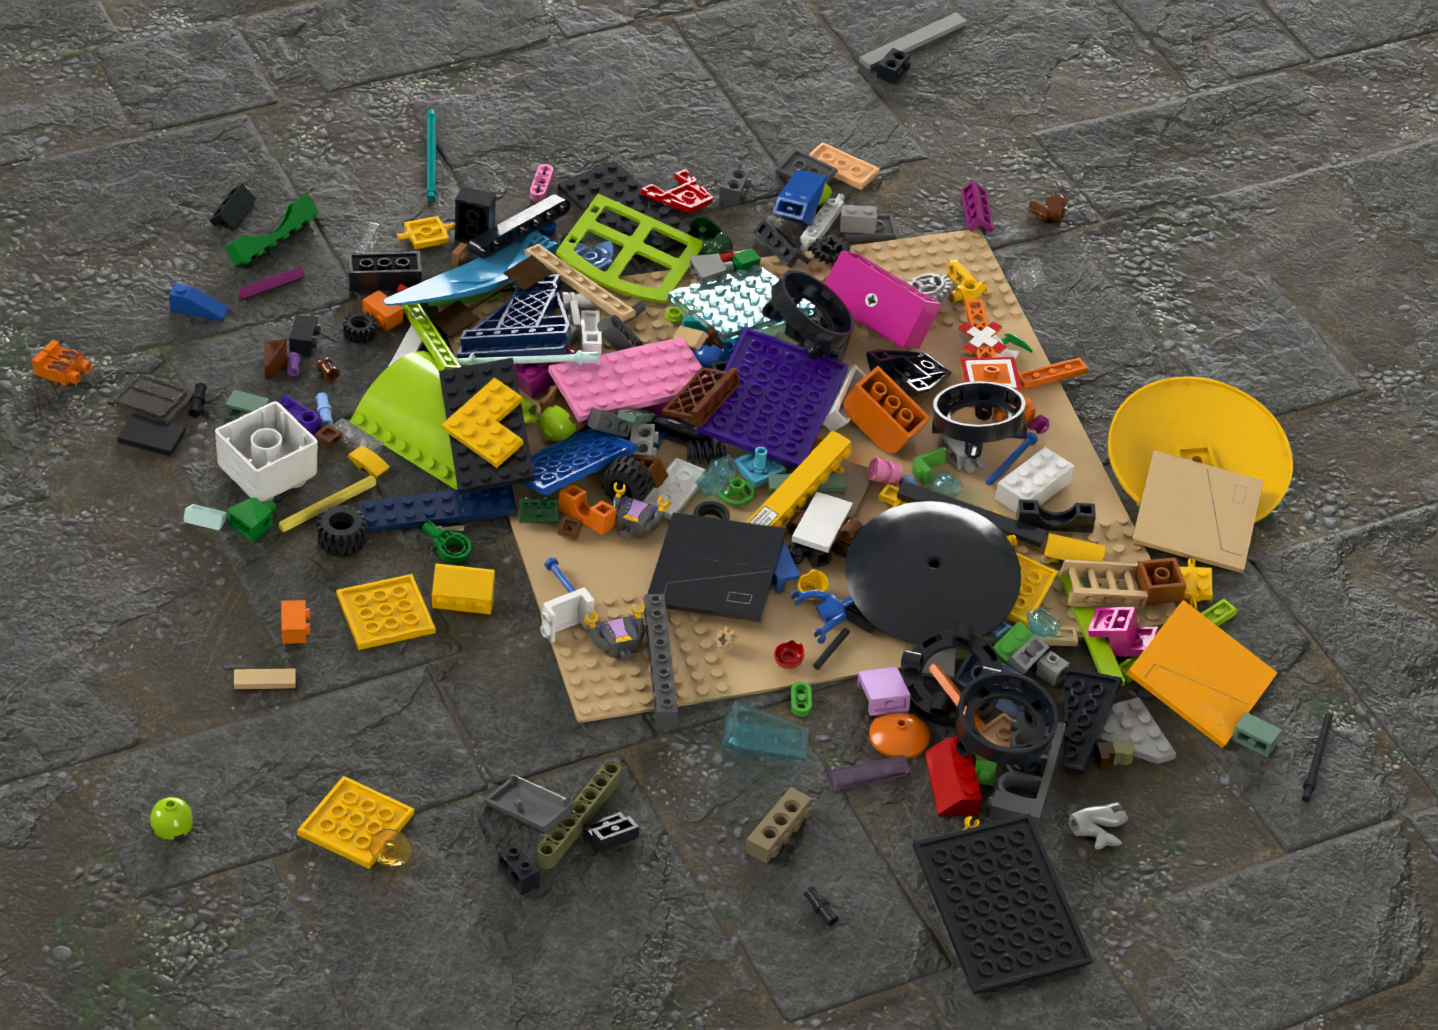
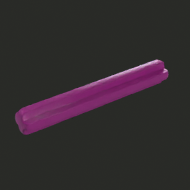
[238,267,305,299]

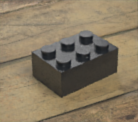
[455,186,496,243]

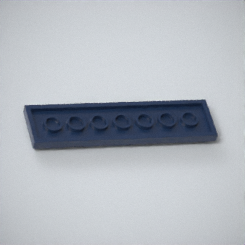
[359,485,517,533]

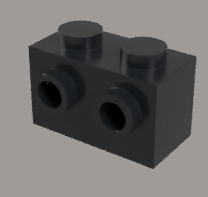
[289,314,321,355]

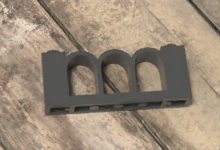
[987,712,1066,829]

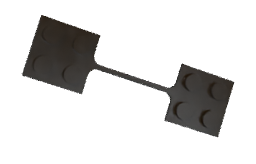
[430,255,553,338]

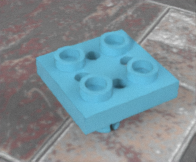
[733,447,786,488]

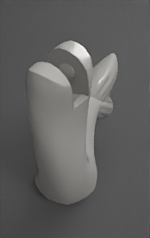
[1069,802,1128,849]

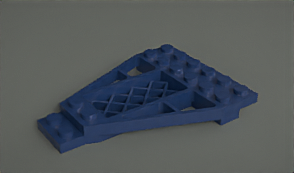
[456,274,573,359]

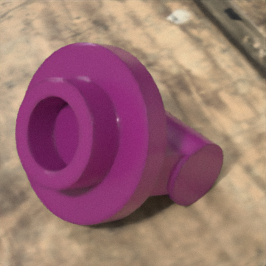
[1027,414,1050,434]

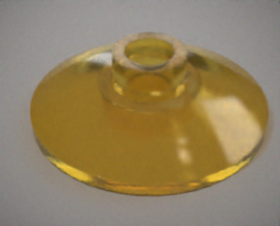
[370,829,412,867]

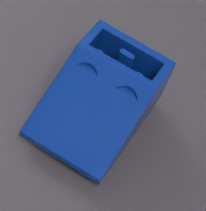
[773,169,827,226]

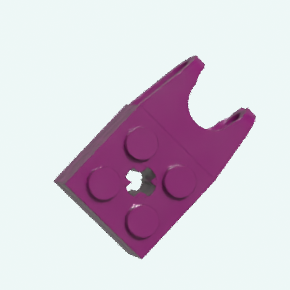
[514,350,576,399]

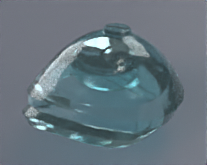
[929,471,963,499]
[1027,608,1061,637]

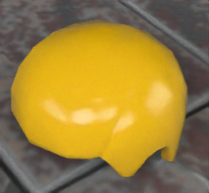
[797,570,829,601]

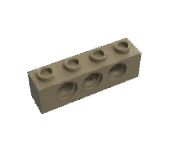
[745,787,812,864]

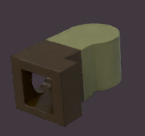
[1094,741,1135,770]

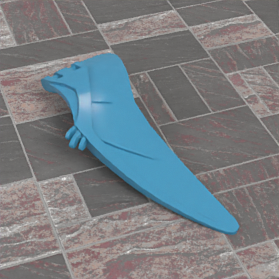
[384,230,560,306]

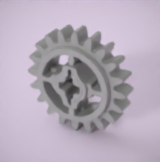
[907,272,953,302]

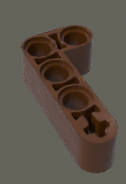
[786,511,863,557]

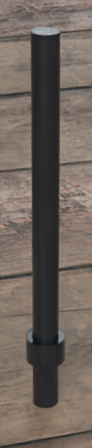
[1302,713,1333,802]

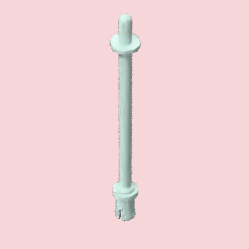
[456,350,600,366]

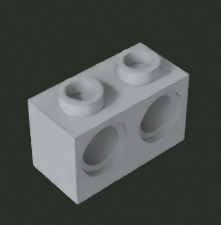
[630,423,658,458]
[1006,634,1049,674]

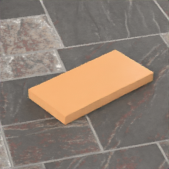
[809,142,880,190]

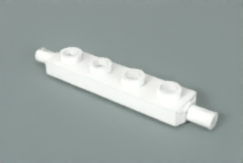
[800,193,845,252]

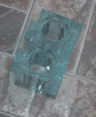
[695,455,740,497]

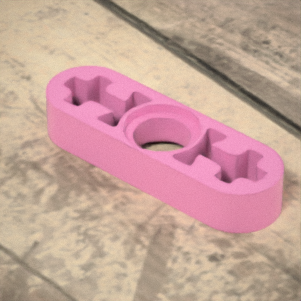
[530,164,553,202]

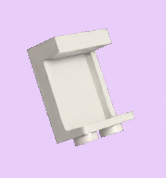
[540,587,594,643]

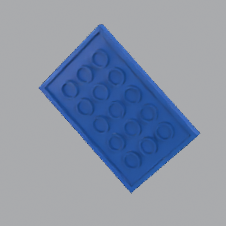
[520,427,638,495]

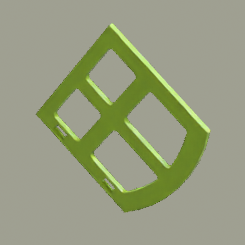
[556,194,706,304]

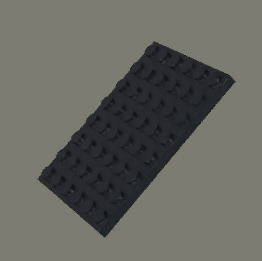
[912,813,1093,995]

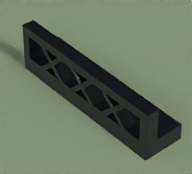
[753,219,810,268]

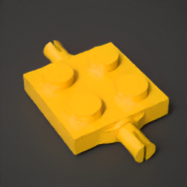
[397,216,455,249]
[1180,558,1213,609]

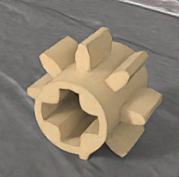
[714,626,740,651]

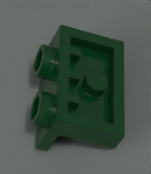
[519,496,558,524]

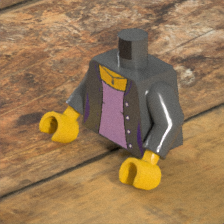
[612,482,671,539]
[584,603,645,661]

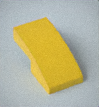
[347,445,390,479]

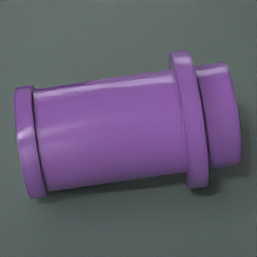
[287,352,301,376]

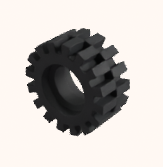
[343,311,376,344]

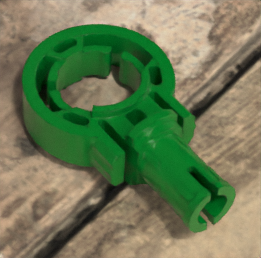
[422,520,471,564]

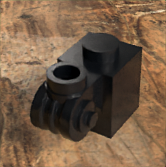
[788,542,832,568]

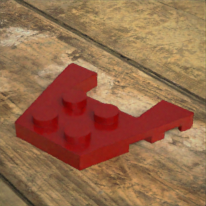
[640,169,713,214]

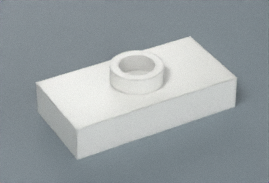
[567,300,581,338]

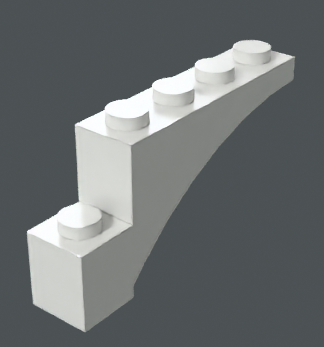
[581,310,602,355]

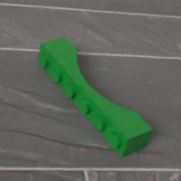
[224,194,319,266]

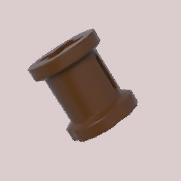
[316,358,340,382]

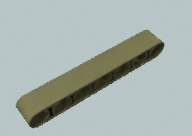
[537,760,621,869]

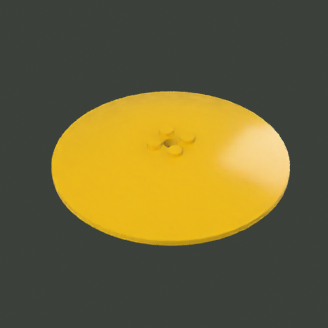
[1108,377,1293,523]

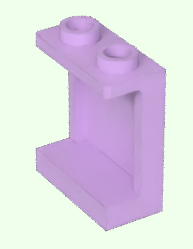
[857,667,910,716]

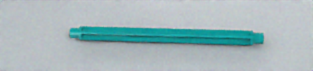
[426,109,437,201]

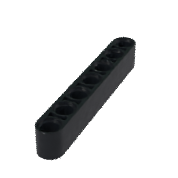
[468,194,571,258]

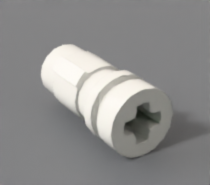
[560,292,598,310]

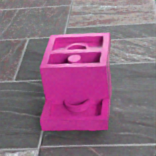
[1088,607,1159,657]

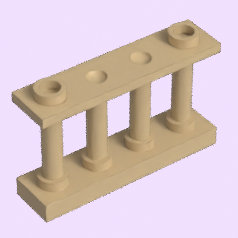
[1060,559,1148,610]

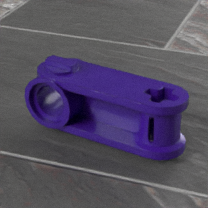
[278,395,322,436]

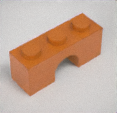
[558,483,617,535]

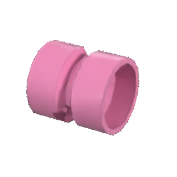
[867,457,902,486]

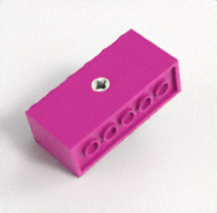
[825,251,942,350]

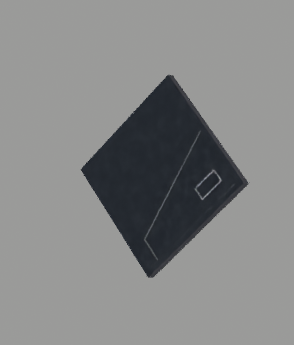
[647,512,787,622]

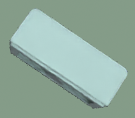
[184,504,228,530]

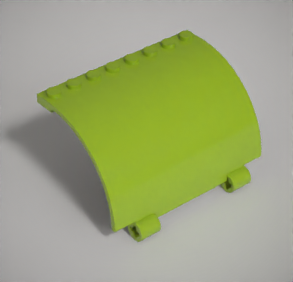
[349,351,539,489]

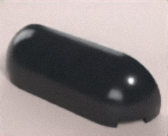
[646,415,714,446]

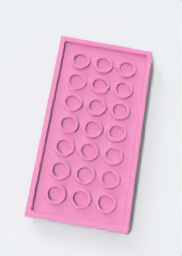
[548,337,712,422]

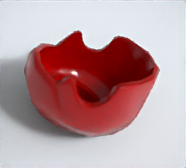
[774,640,805,669]

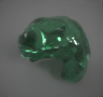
[701,232,733,255]

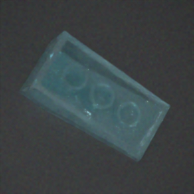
[722,701,809,761]

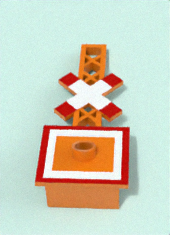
[958,299,1022,408]

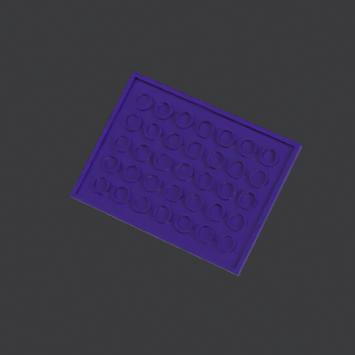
[696,327,849,469]

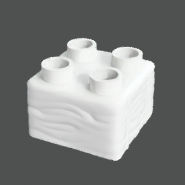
[215,401,318,504]

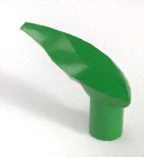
[1001,333,1033,353]

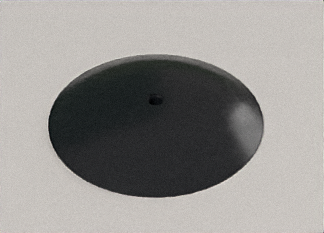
[845,501,1021,645]

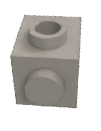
[1036,651,1069,687]

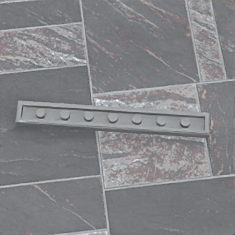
[859,13,967,70]

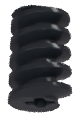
[687,440,726,464]

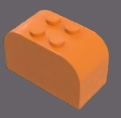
[844,366,931,453]

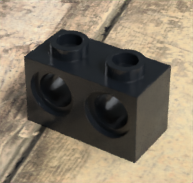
[876,48,911,84]
[498,843,540,896]

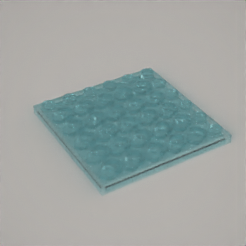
[668,265,817,341]

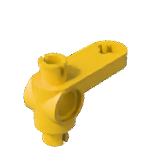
[946,260,987,304]

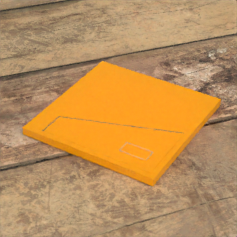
[1126,600,1278,748]

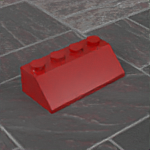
[925,737,982,817]

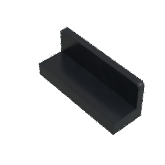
[209,183,256,230]

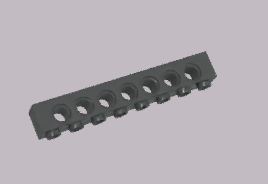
[643,594,678,729]

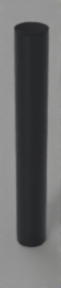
[813,628,850,670]

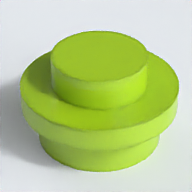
[665,307,683,323]

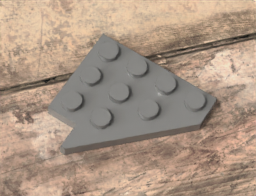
[1098,697,1176,764]

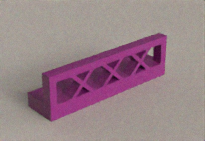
[961,180,994,233]

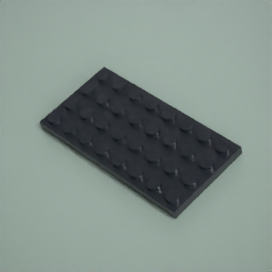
[558,160,697,264]
[439,357,535,494]

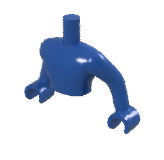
[791,590,854,644]

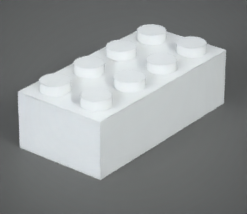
[995,447,1074,512]

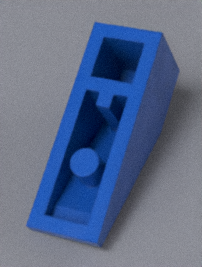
[169,284,228,321]

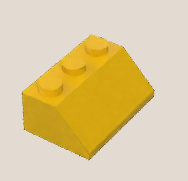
[1044,533,1107,563]
[432,564,495,614]

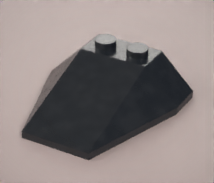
[866,349,952,397]

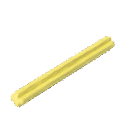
[278,476,376,532]

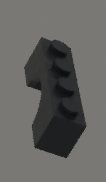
[1016,499,1096,533]

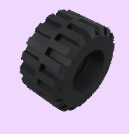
[601,456,654,501]
[317,505,366,556]

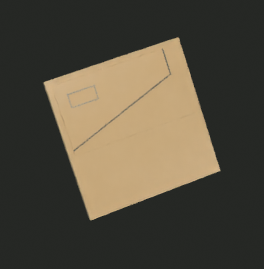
[1131,450,1263,573]

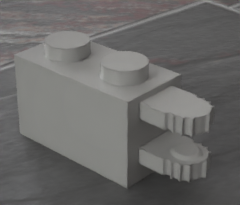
[938,433,985,473]

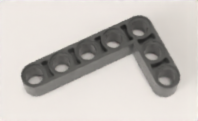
[597,314,644,351]

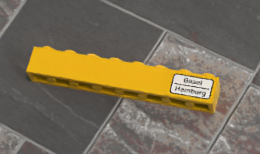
[746,430,852,527]

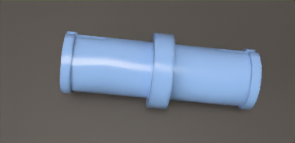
[316,393,333,427]

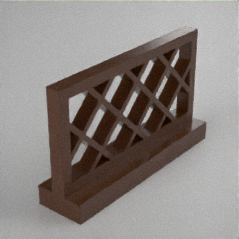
[662,367,741,427]

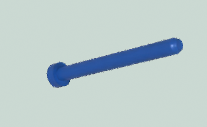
[986,432,1038,485]
[544,557,576,593]

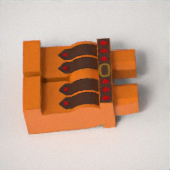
[32,340,91,387]

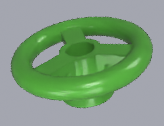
[718,478,756,506]

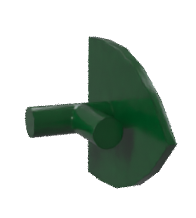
[690,216,724,242]

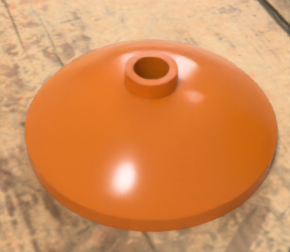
[869,712,930,759]

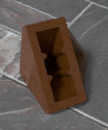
[264,339,287,379]

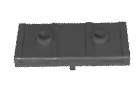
[484,774,573,833]

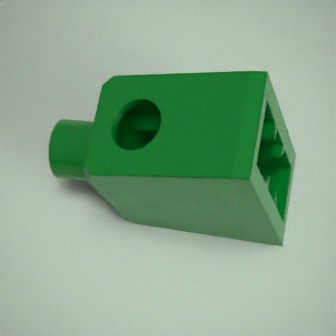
[227,498,276,542]

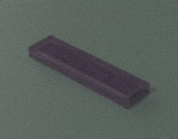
[826,755,911,791]

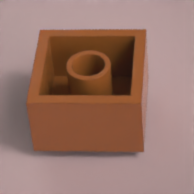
[1135,558,1186,605]

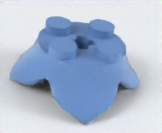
[572,241,614,271]

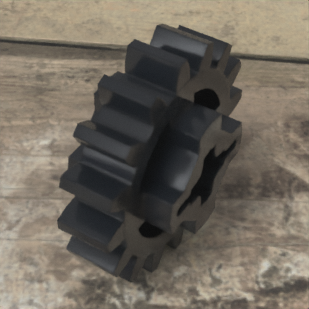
[812,234,851,265]

